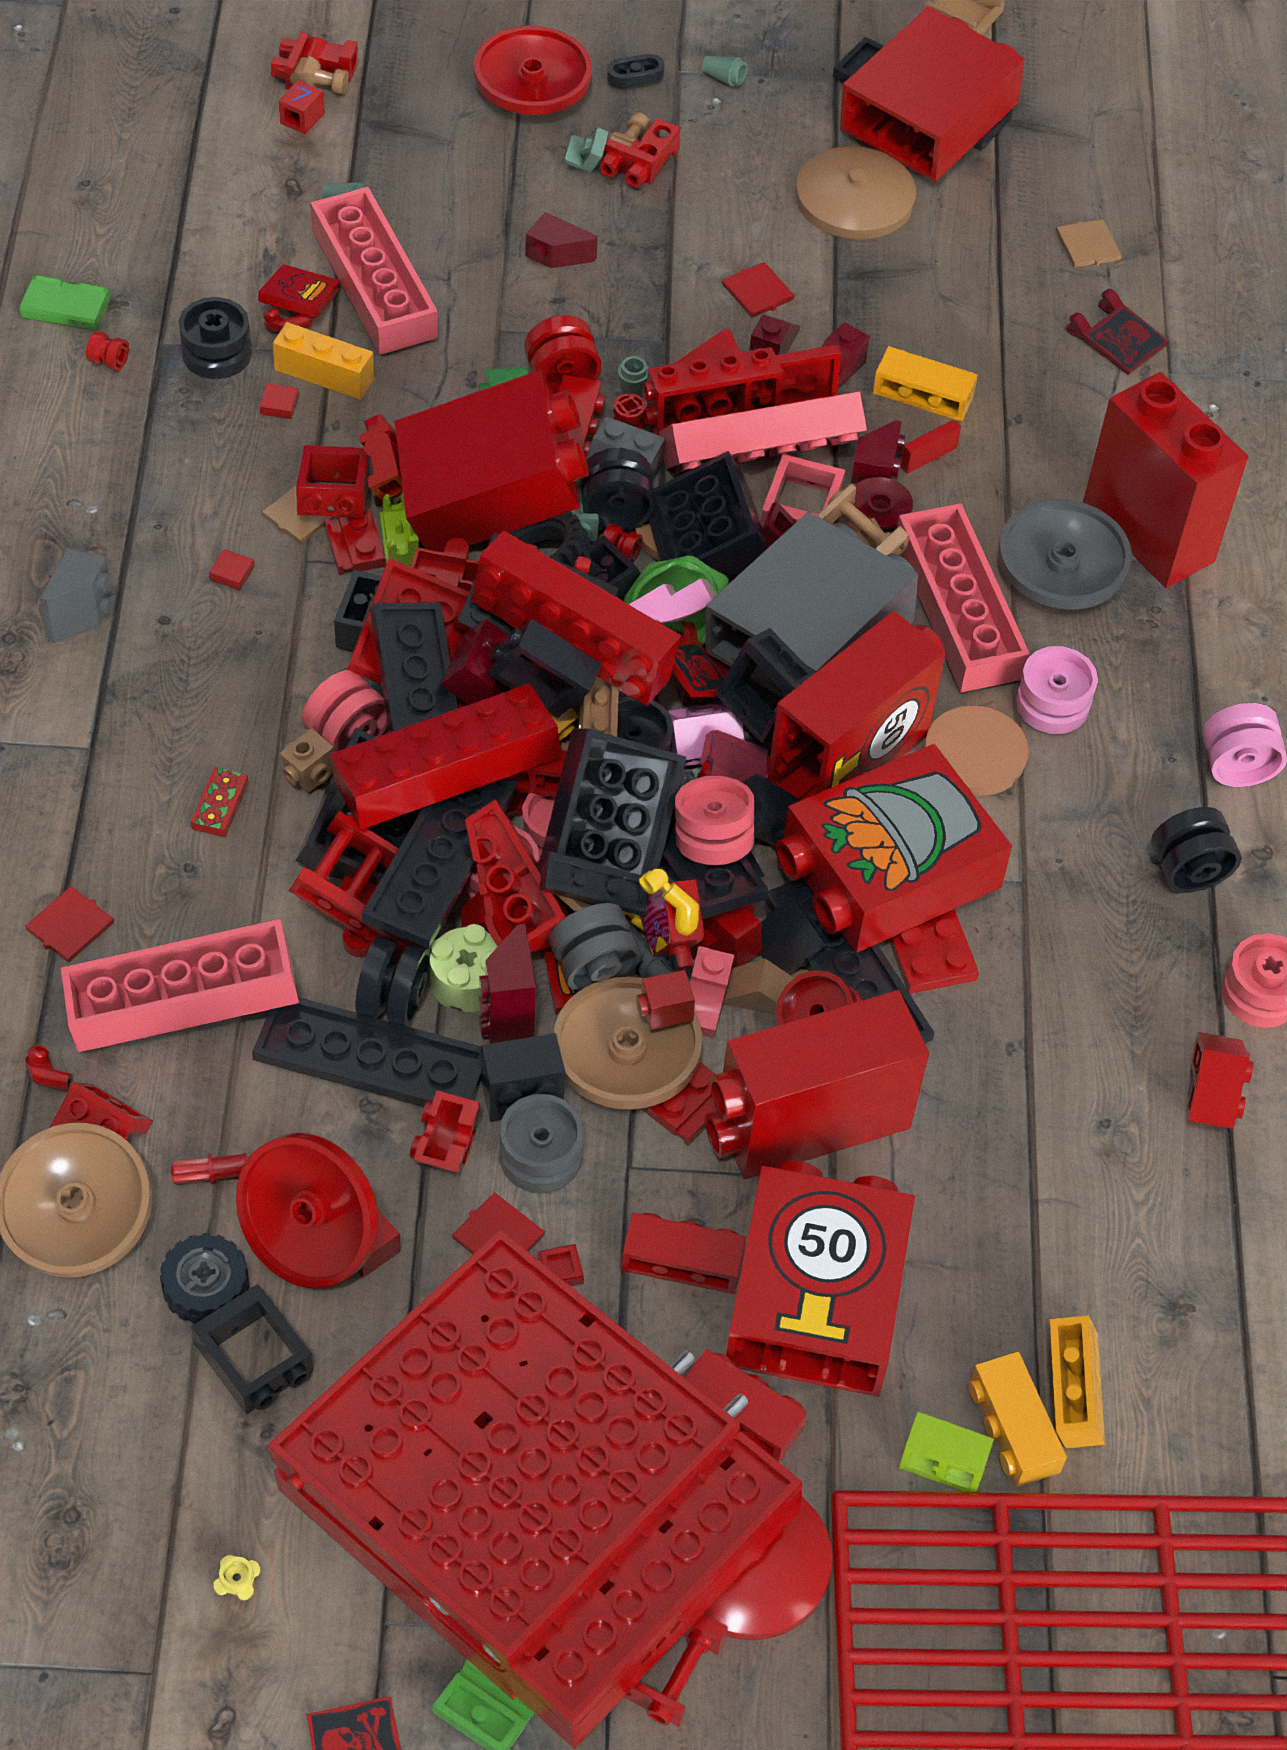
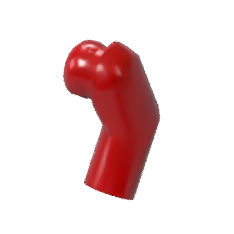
[263,308,311,333]
[25,1045,72,1092]

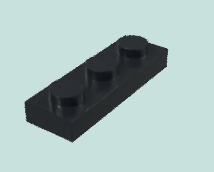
[539,852,648,915]

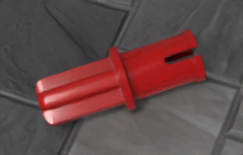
[171,1153,247,1184]

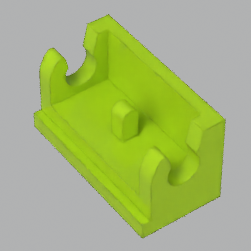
[380,491,419,565]
[899,1412,994,1492]

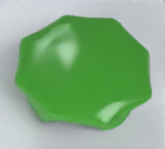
[624,556,729,649]

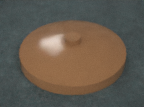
[795,146,916,239]
[553,977,702,1109]
[0,1123,152,1278]

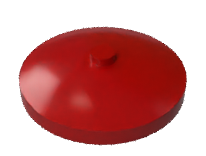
[474,26,592,115]
[236,1133,378,1288]
[703,1497,832,1640]

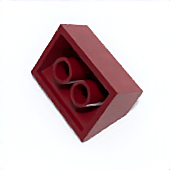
[479,924,536,1044]

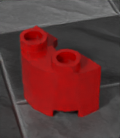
[410,1090,480,1174]

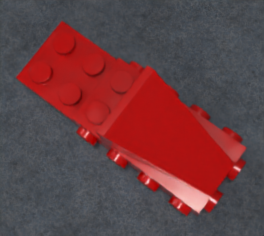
[643,328,841,436]

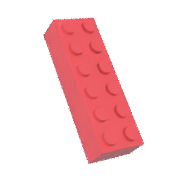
[310,187,438,355]
[659,392,867,474]
[897,503,1030,693]
[61,919,299,1052]

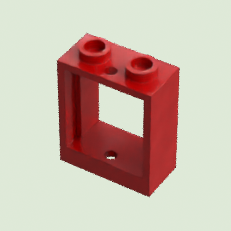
[296,445,370,518]

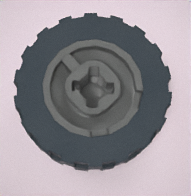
[160,1233,249,1324]

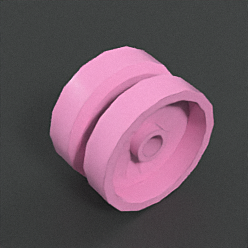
[1016,646,1098,734]
[1202,703,1287,787]

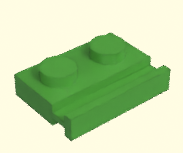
[432,1660,535,1750]

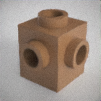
[280,728,335,793]

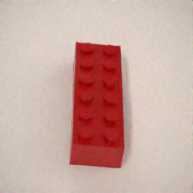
[472,530,681,706]
[330,683,562,830]

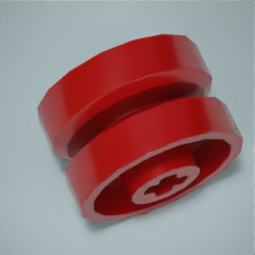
[524,315,602,394]
[775,970,863,1025]

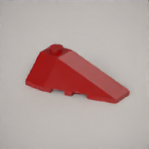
[465,800,570,953]

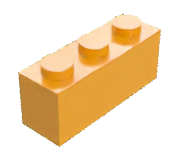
[272,322,374,400]
[873,346,978,422]
[1050,1315,1105,1449]
[968,1351,1067,1487]

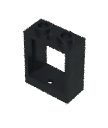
[487,619,602,719]
[715,628,814,743]
[191,1284,313,1415]

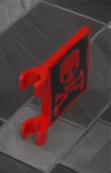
[654,619,725,697]
[306,1696,401,1750]

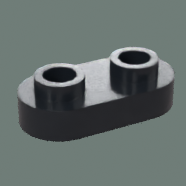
[607,54,665,88]

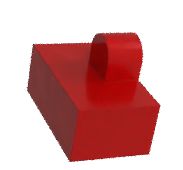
[411,538,479,591]
[690,904,762,967]

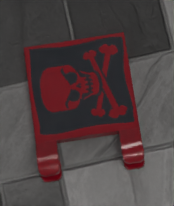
[1066,289,1169,375]

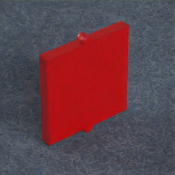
[722,262,794,318]
[25,886,114,963]
[452,1192,545,1254]

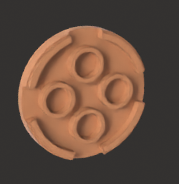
[925,706,1029,796]

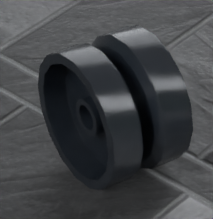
[178,297,252,379]
[581,448,655,531]
[617,696,673,752]
[1150,807,1242,893]
[355,935,430,1026]

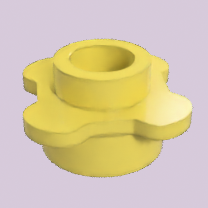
[213,1555,260,1600]

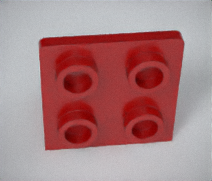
[49,1082,153,1140]

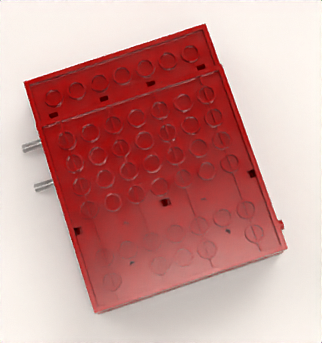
[267,1229,803,1749]

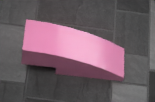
[629,579,716,624]

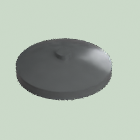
[998,499,1132,609]

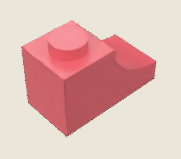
[689,946,734,1038]

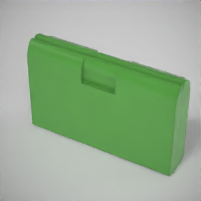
[20,275,111,331]

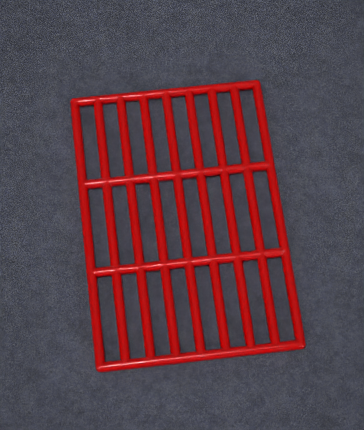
[831,1490,1287,1750]

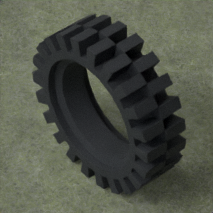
[508,511,592,568]

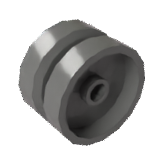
[548,903,642,991]
[499,1094,583,1193]

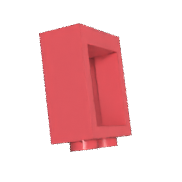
[761,454,845,528]

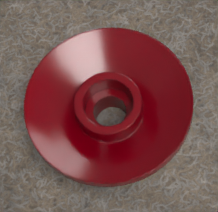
[853,477,913,529]

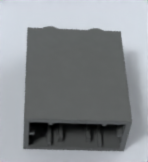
[706,511,918,698]

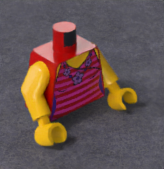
[623,869,704,972]

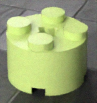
[430,924,497,1013]

